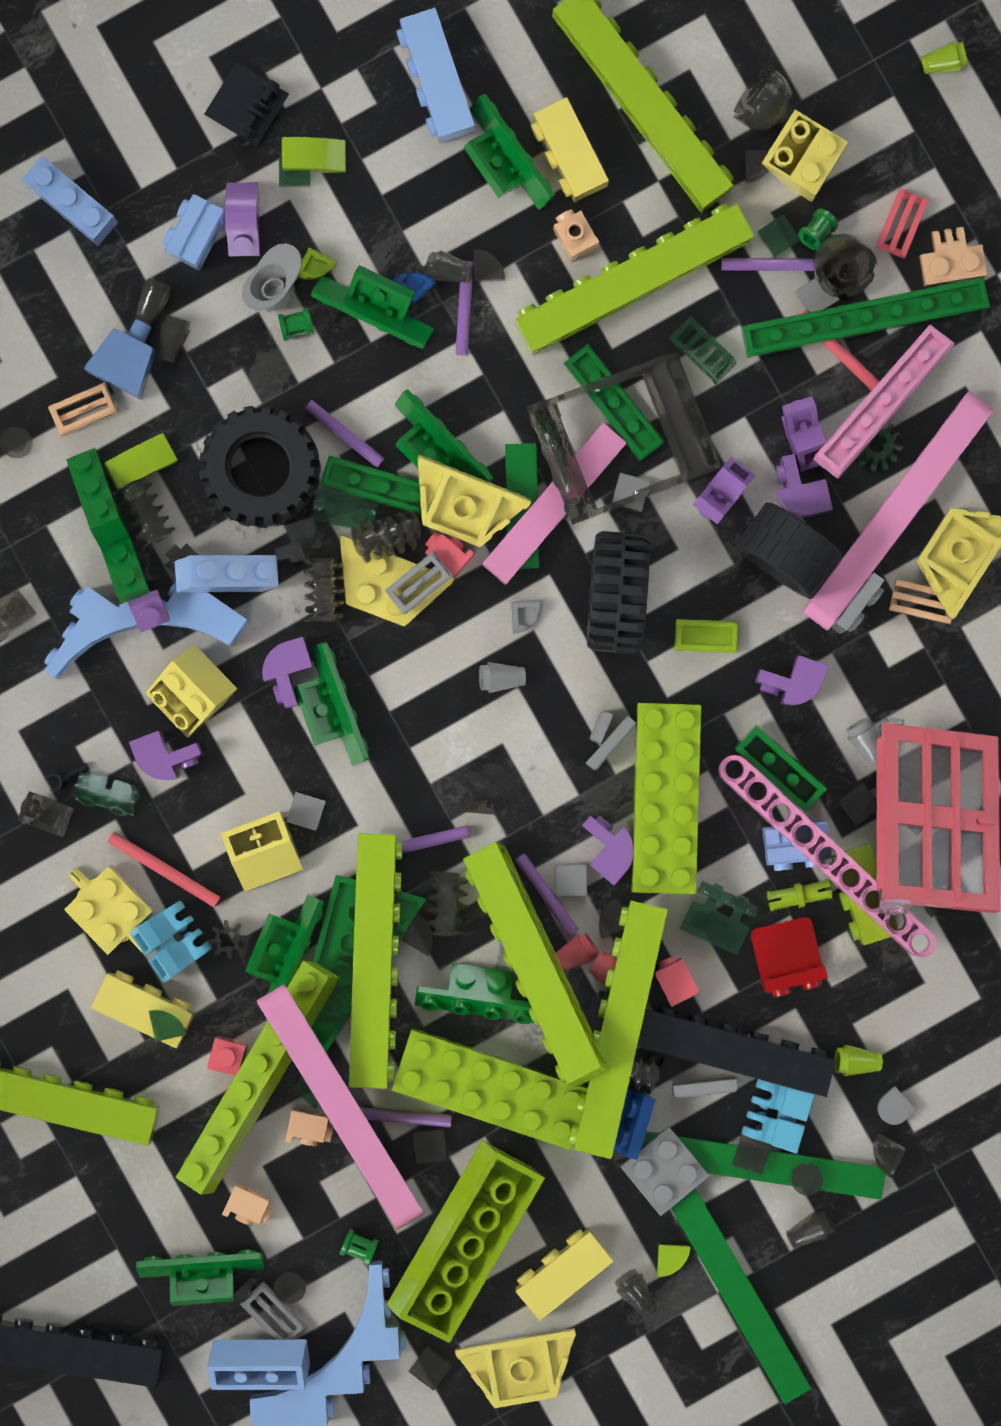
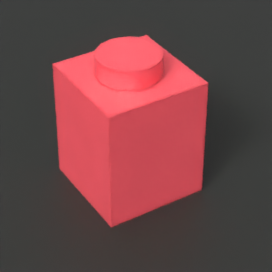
[654,955,700,1007]
[207,1035,248,1076]

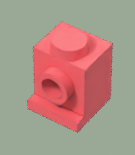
[425,531,474,579]

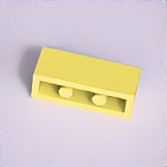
[530,97,609,203]
[91,970,195,1048]
[516,1228,613,1321]

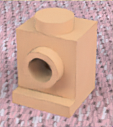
[553,209,599,262]
[285,1108,334,1146]
[222,1182,274,1226]

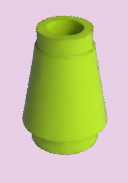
[921,41,968,74]
[834,1045,883,1076]

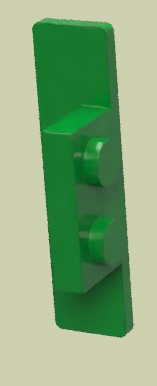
[463,94,555,210]
[311,265,434,349]
[395,389,493,483]
[293,642,369,766]
[245,895,324,1012]
[415,963,534,1024]
[136,1250,265,1306]

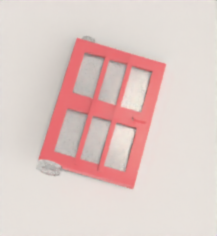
[877,718,1000,915]

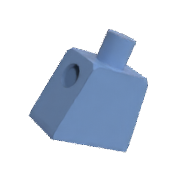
[84,319,156,399]

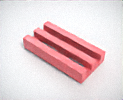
[876,188,928,259]

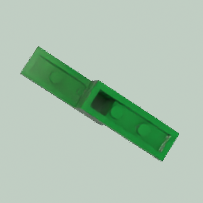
[66,448,150,604]

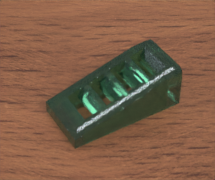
[669,316,737,385]

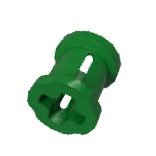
[798,209,838,251]
[278,307,315,341]
[339,1228,379,1266]

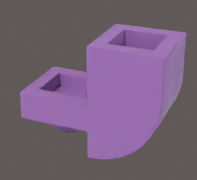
[225,182,260,256]
[782,396,827,472]
[774,454,833,517]
[693,456,756,524]
[262,637,314,709]
[755,655,828,706]
[129,731,204,780]
[582,816,634,885]

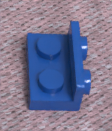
[613,1089,656,1160]

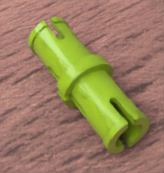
[767,879,832,911]

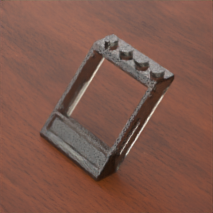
[527,353,722,525]

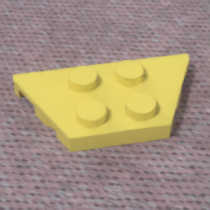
[418,455,531,547]
[916,508,1001,619]
[340,536,454,627]
[455,1328,576,1408]

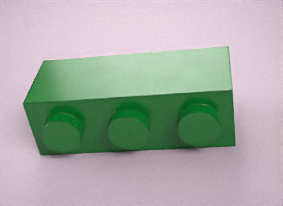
[735,724,827,812]

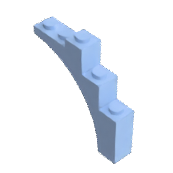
[44,581,249,679]
[250,1260,406,1426]

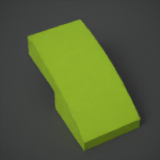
[282,137,346,173]
[104,433,177,492]

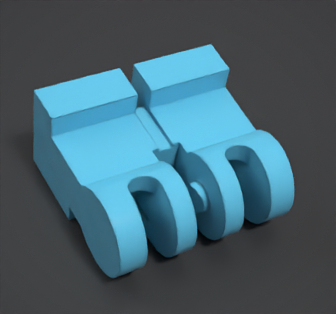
[130,901,213,983]
[741,1079,814,1154]

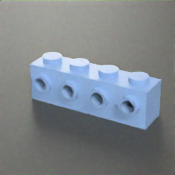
[396,8,475,144]

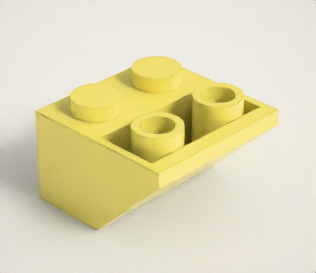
[762,110,848,202]
[145,644,237,738]
[220,811,304,892]

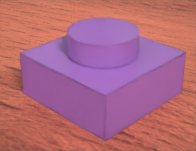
[128,590,170,632]

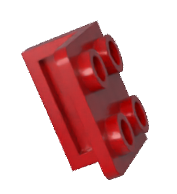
[750,917,828,997]

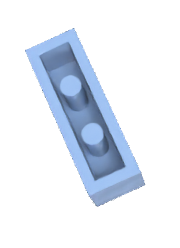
[22,156,118,246]
[175,555,279,593]
[207,1339,310,1390]

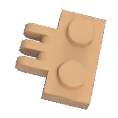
[919,227,987,287]

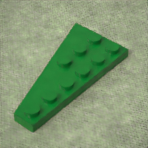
[311,875,427,1052]

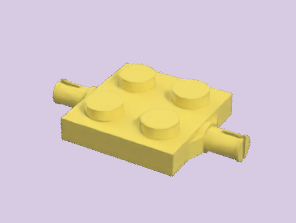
[64,865,154,955]

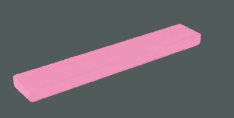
[813,325,955,479]
[482,423,626,584]

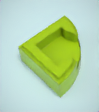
[298,247,337,280]
[657,1244,690,1277]

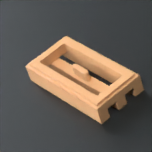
[48,382,118,437]
[889,579,952,624]

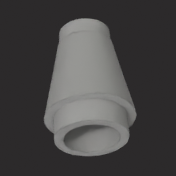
[479,662,526,693]
[846,718,879,767]

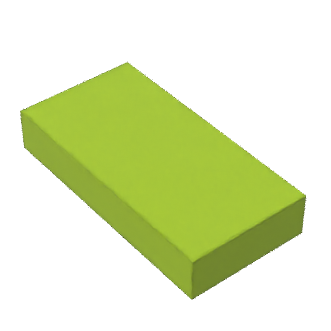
[675,619,739,653]

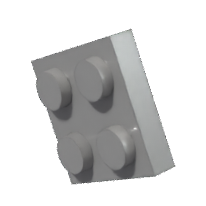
[831,573,885,634]
[620,1126,709,1216]

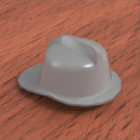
[242,243,302,312]

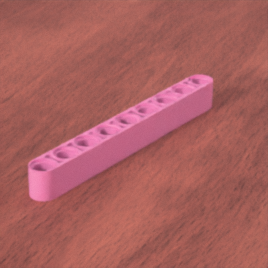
[803,391,994,631]
[719,755,936,958]
[257,984,424,1230]

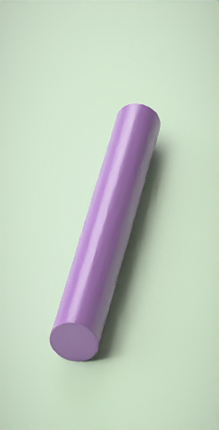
[721,258,815,271]
[455,261,474,356]
[304,400,385,468]
[402,826,470,853]
[514,853,579,937]
[360,1107,452,1127]

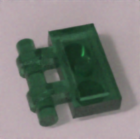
[680,880,759,955]

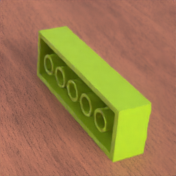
[631,703,701,894]
[392,1028,588,1151]
[386,1140,545,1343]

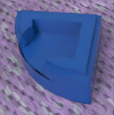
[393,273,436,304]

